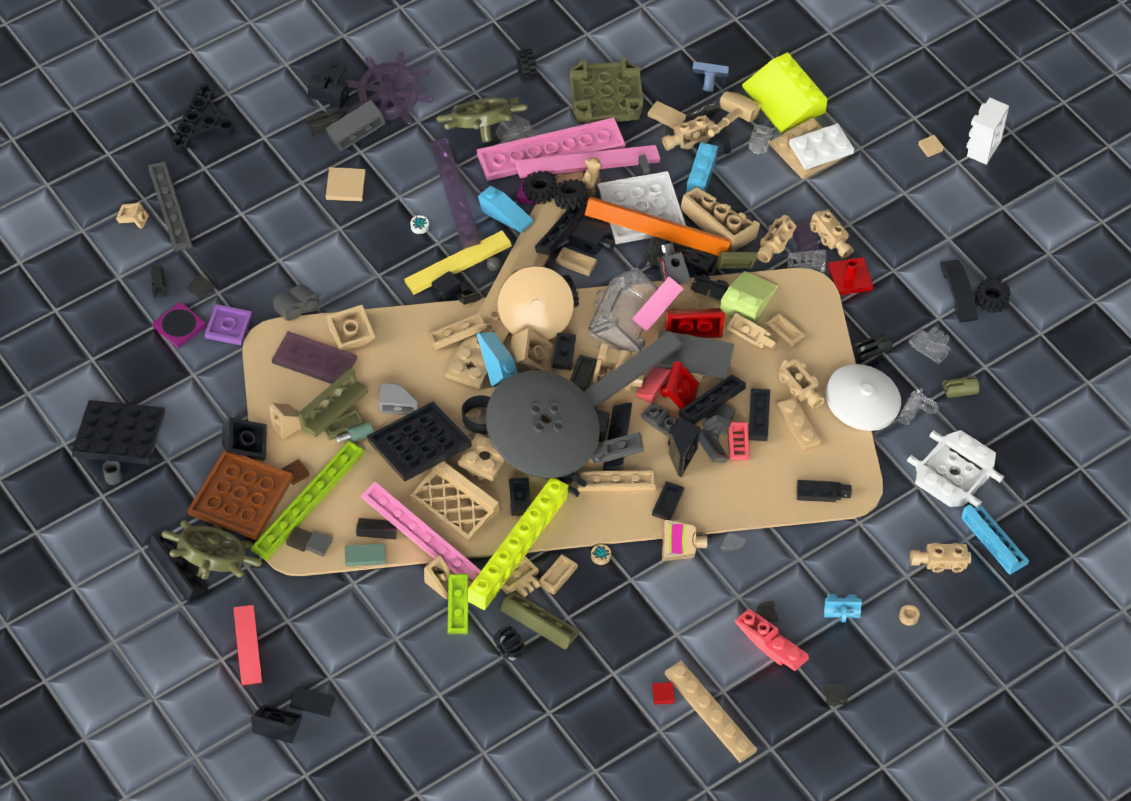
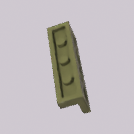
[298,368,368,437]

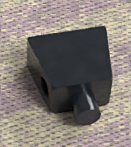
[569,216,615,255]

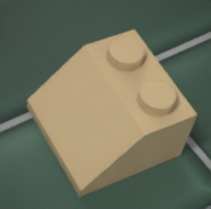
[510,328,555,373]

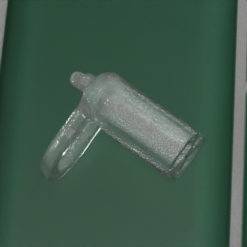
[898,388,939,425]

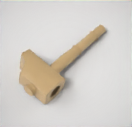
[708,91,761,137]

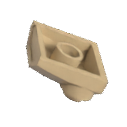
[326,305,375,350]

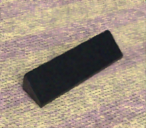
[603,403,632,471]
[148,534,208,601]

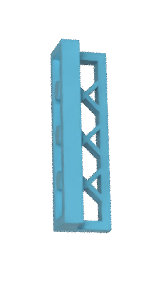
[961,505,1029,575]

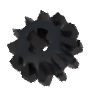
[494,626,526,662]

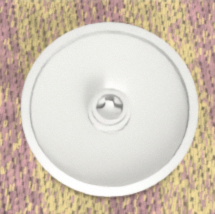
[825,364,901,431]

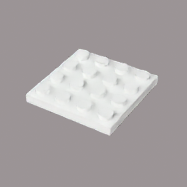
[597,171,686,244]

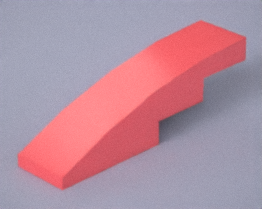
[233,605,262,686]

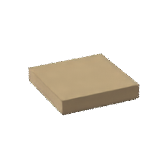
[326,167,366,202]

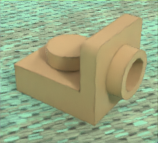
[116,203,149,228]

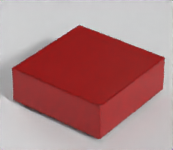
[652,682,674,705]

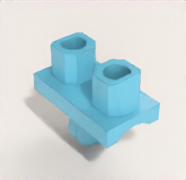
[824,594,862,622]

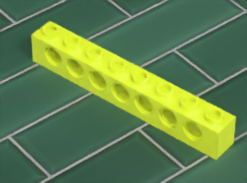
[468,478,569,610]

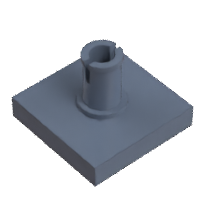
[692,61,730,92]

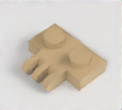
[501,556,540,598]

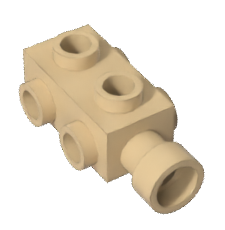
[662,115,715,151]
[810,209,854,259]
[756,215,797,263]
[779,359,824,409]
[910,543,971,573]

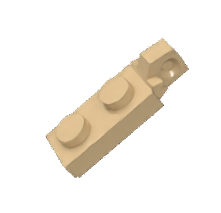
[726,312,778,350]

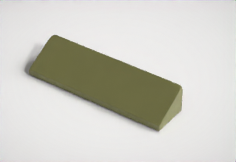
[500,592,580,650]

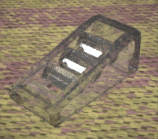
[788,250,826,272]

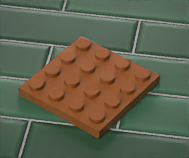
[187,449,294,540]

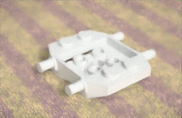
[907,430,1004,508]

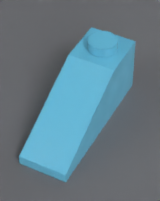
[478,186,533,233]
[477,332,518,387]

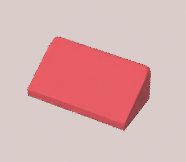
[635,367,671,403]

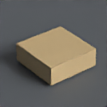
[918,135,944,157]

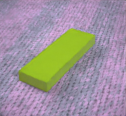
[448,574,469,634]

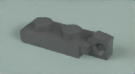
[591,432,644,463]

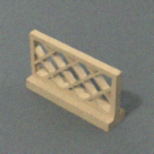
[410,461,501,541]

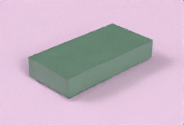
[345,544,386,566]

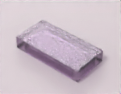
[793,220,819,256]

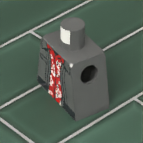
[658,243,691,284]

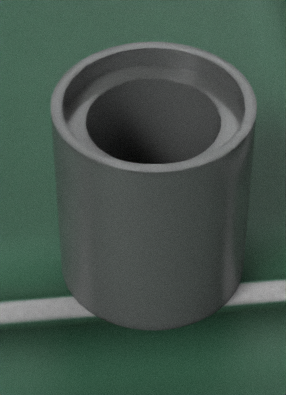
[103,461,122,485]

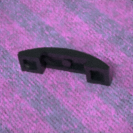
[940,259,978,323]

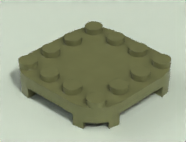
[569,58,644,123]

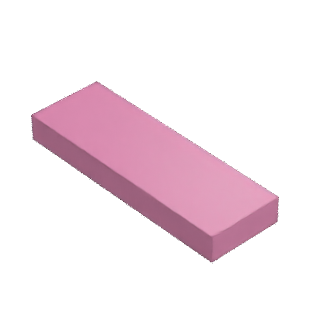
[632,276,683,331]

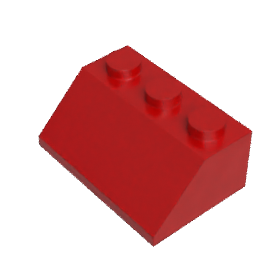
[664,308,725,338]

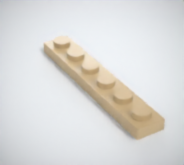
[665,660,757,763]

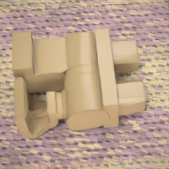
[593,343,644,391]

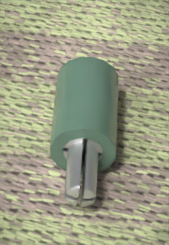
[336,422,374,443]

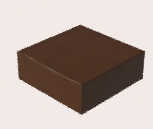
[282,459,309,485]

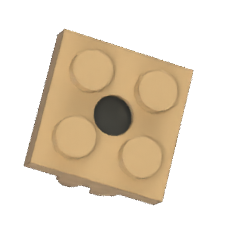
[458,433,506,481]

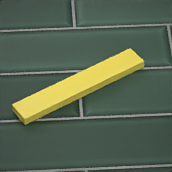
[404,231,512,295]

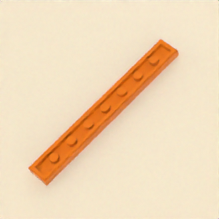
[585,196,731,256]

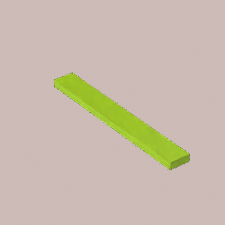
[251,441,365,561]

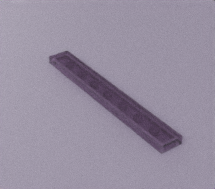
[430,138,481,249]

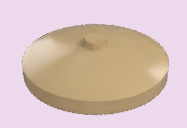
[498,266,574,340]

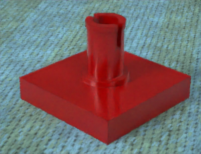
[827,257,873,296]
[660,361,699,410]

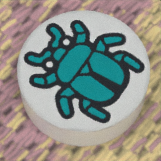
[410,216,429,234]

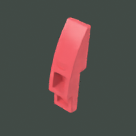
[735,609,809,671]

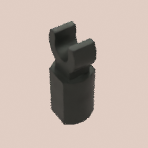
[151,266,167,298]

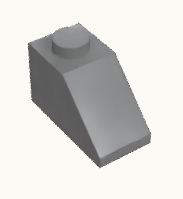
[378,383,418,415]

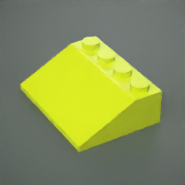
[742,52,828,134]

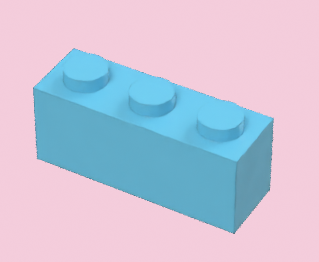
[686,142,718,193]

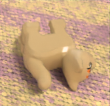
[582,157,602,197]

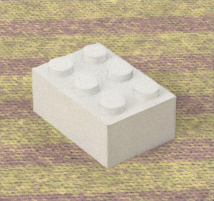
[966,97,1009,165]

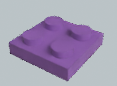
[205,304,252,346]

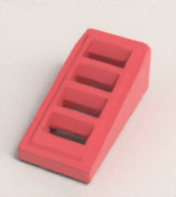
[727,422,749,460]

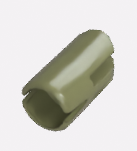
[942,376,980,399]

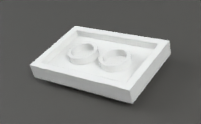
[789,123,854,170]

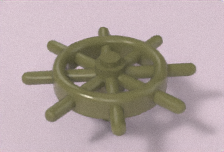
[436,97,528,142]
[162,520,262,579]

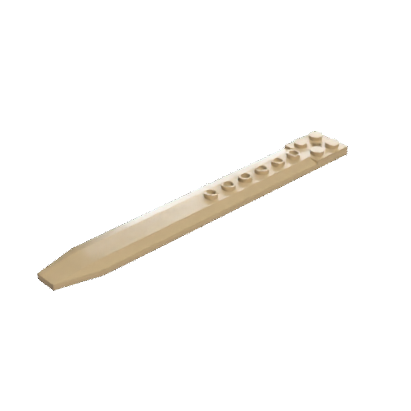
[445,171,584,389]

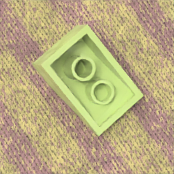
[720,271,778,324]

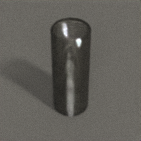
[686,99,720,122]

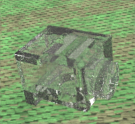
[749,124,773,154]

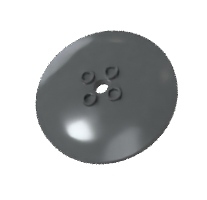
[486,371,600,478]

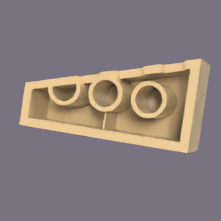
[680,187,760,252]

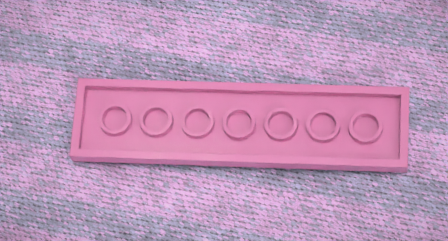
[477,118,625,181]

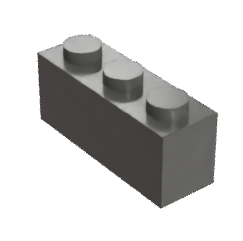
[325,100,386,152]

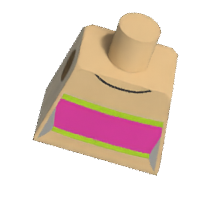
[662,520,707,561]

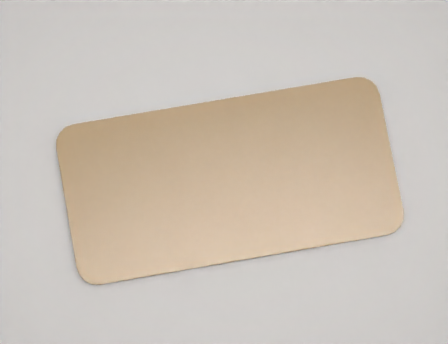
[242,268,883,576]

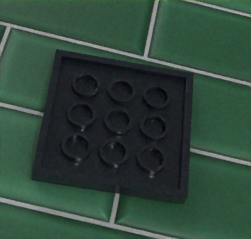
[72,400,165,465]
[367,401,472,482]

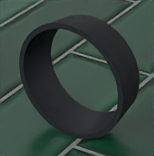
[462,395,491,434]

